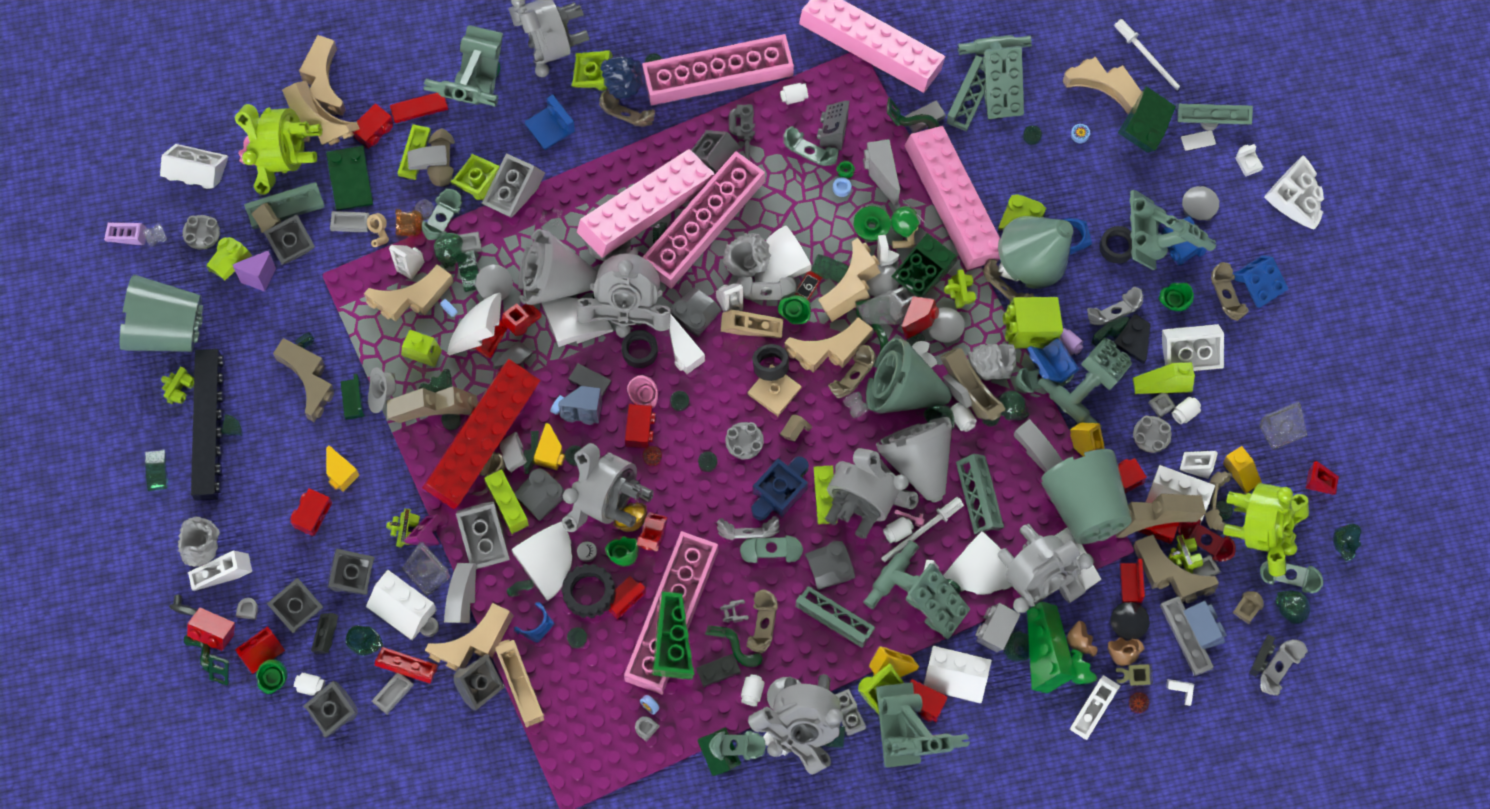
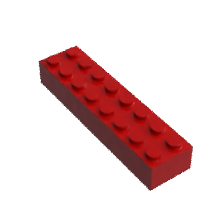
[422,359,541,509]

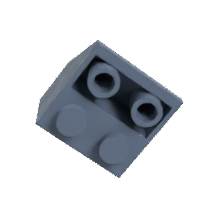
[558,386,602,425]
[1184,601,1227,650]

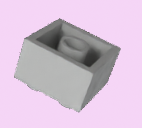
[975,603,1020,652]

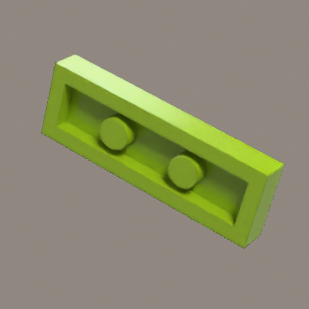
[398,124,431,180]
[813,465,837,524]

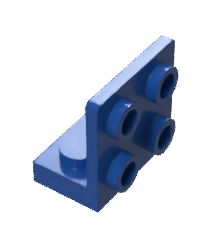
[524,95,575,150]
[1233,255,1288,308]
[1027,338,1080,383]

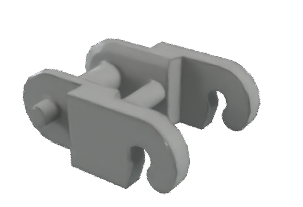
[720,600,749,623]

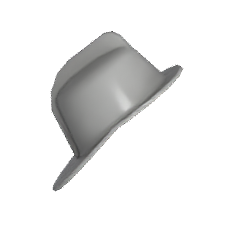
[368,367,396,413]

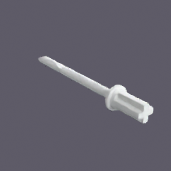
[1114,19,1180,90]
[881,497,964,562]

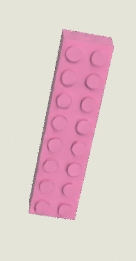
[799,0,945,93]
[642,34,794,106]
[904,126,1000,270]
[577,149,714,258]
[642,151,765,289]
[624,531,718,695]

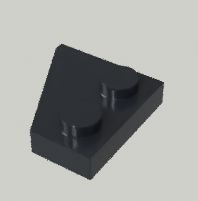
[1114,314,1151,364]

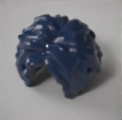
[601,57,643,99]

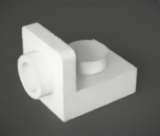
[1235,144,1263,177]

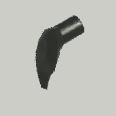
[169,595,198,615]

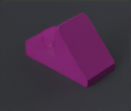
[404,514,442,547]

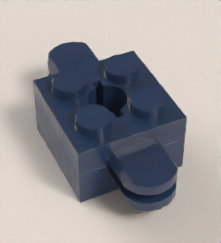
[751,456,809,521]

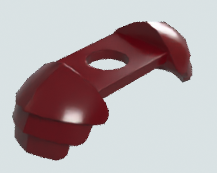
[1178,519,1236,562]

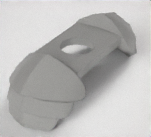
[736,276,797,301]
[1087,287,1143,325]
[717,516,780,540]
[1261,640,1308,695]

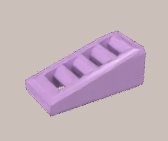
[104,223,147,245]

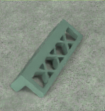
[946,55,986,132]
[1175,103,1253,124]
[244,182,324,230]
[956,454,1004,535]
[795,586,875,648]

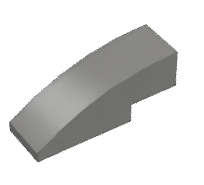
[1014,419,1063,473]
[444,563,476,623]

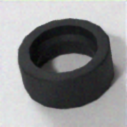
[1100,226,1132,264]
[621,330,658,368]
[752,344,789,381]

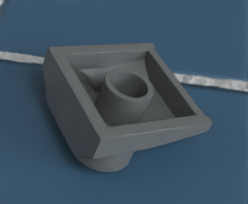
[264,215,315,265]
[671,287,722,338]
[514,468,565,522]
[805,541,855,590]
[327,548,375,595]
[267,578,323,633]
[454,654,505,710]
[303,681,358,738]

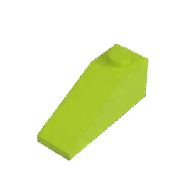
[1132,362,1195,394]

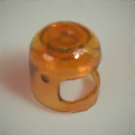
[395,209,424,236]

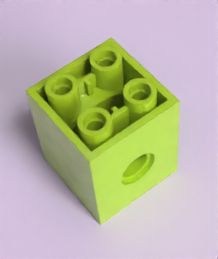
[1003,297,1063,349]

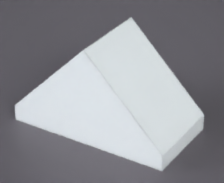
[1180,451,1218,479]

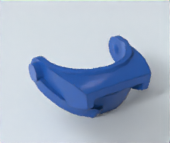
[1062,218,1092,254]
[514,602,554,643]

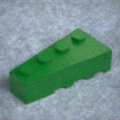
[652,591,694,680]
[1027,601,1076,693]

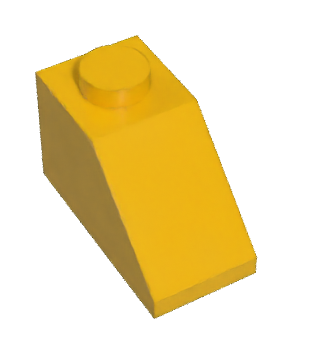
[1070,422,1105,457]
[534,423,565,471]
[326,446,359,492]
[1223,446,1262,494]
[869,646,919,677]

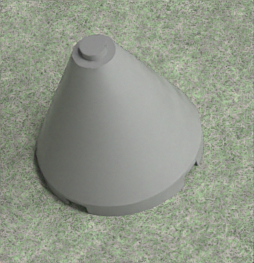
[518,229,598,305]
[876,417,952,502]

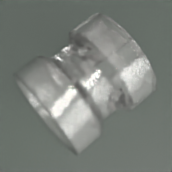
[143,223,168,247]
[843,392,869,418]

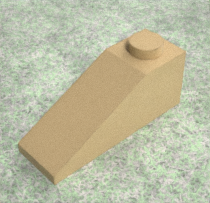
[721,310,783,338]

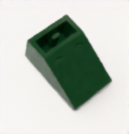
[891,233,958,298]

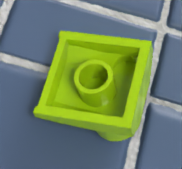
[571,51,613,91]
[450,154,500,200]
[998,195,1046,231]
[206,237,252,281]
[858,663,904,715]

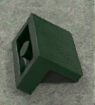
[340,374,365,419]
[697,727,741,776]

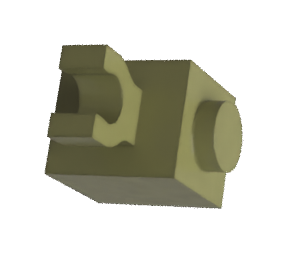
[1116,664,1153,686]

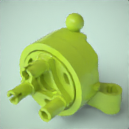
[235,104,322,195]
[1223,483,1309,577]

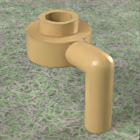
[367,213,389,247]
[892,227,918,249]

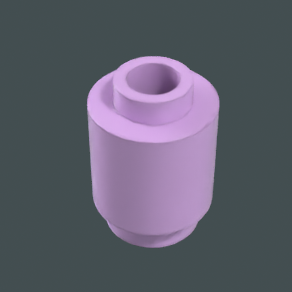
[1059,328,1083,356]

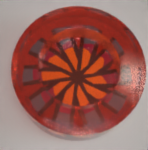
[643,446,662,466]
[1128,692,1149,714]

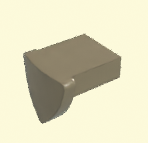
[251,203,281,233]
[780,415,812,442]
[1233,591,1264,624]

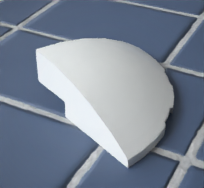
[1264,155,1324,229]
[754,226,811,294]
[447,292,501,356]
[542,297,613,347]
[512,522,572,601]
[943,532,1012,595]

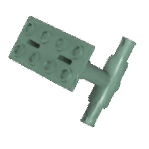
[424,25,503,107]
[958,35,1032,119]
[1130,190,1216,270]
[1037,338,1132,427]
[863,540,970,639]
[876,683,969,767]

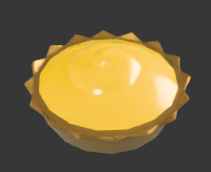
[613,502,647,532]

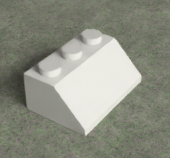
[160,144,228,189]
[1162,324,1224,371]
[1145,465,1215,524]
[366,570,437,640]
[924,646,992,703]

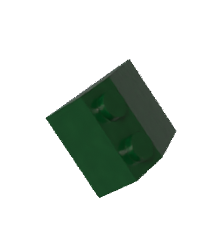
[1118,86,1176,153]
[326,146,373,211]

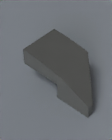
[493,341,533,370]

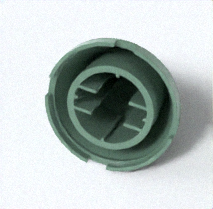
[998,216,1073,289]
[866,338,952,414]

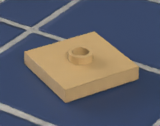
[748,364,802,417]

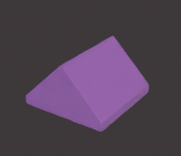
[233,251,276,291]

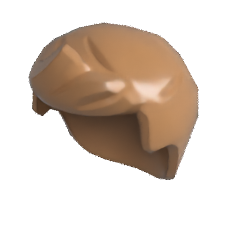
[1067,620,1097,657]
[1107,637,1144,666]

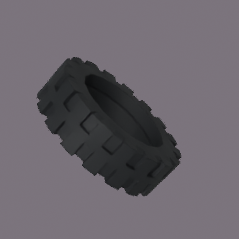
[562,564,616,618]

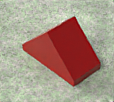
[1305,461,1339,495]

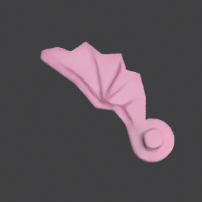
[895,510,925,527]

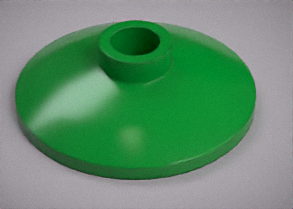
[853,206,891,241]

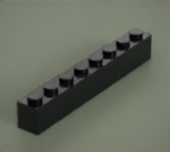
[191,349,225,501]

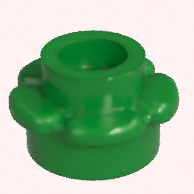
[836,161,855,178]

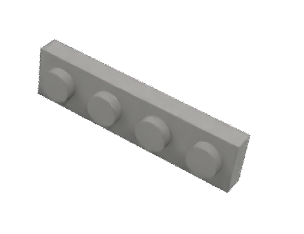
[1160,596,1213,676]

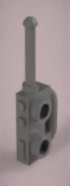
[729,105,755,161]

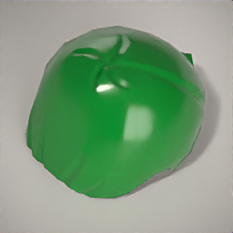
[891,206,919,238]
[1158,283,1194,312]
[778,295,811,324]
[605,536,639,567]
[1071,649,1097,684]
[256,660,288,694]

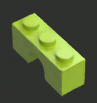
[484,469,529,534]

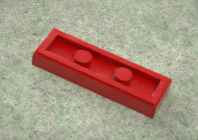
[390,93,448,123]
[374,647,438,683]

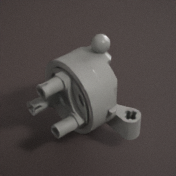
[577,247,671,338]
[997,524,1094,613]

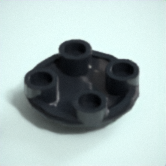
[1110,602,1150,641]

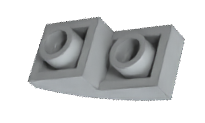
[407,145,447,170]
[500,432,527,472]
[835,689,866,736]

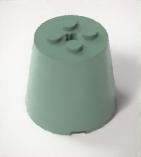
[120,274,203,352]
[1041,449,1132,544]

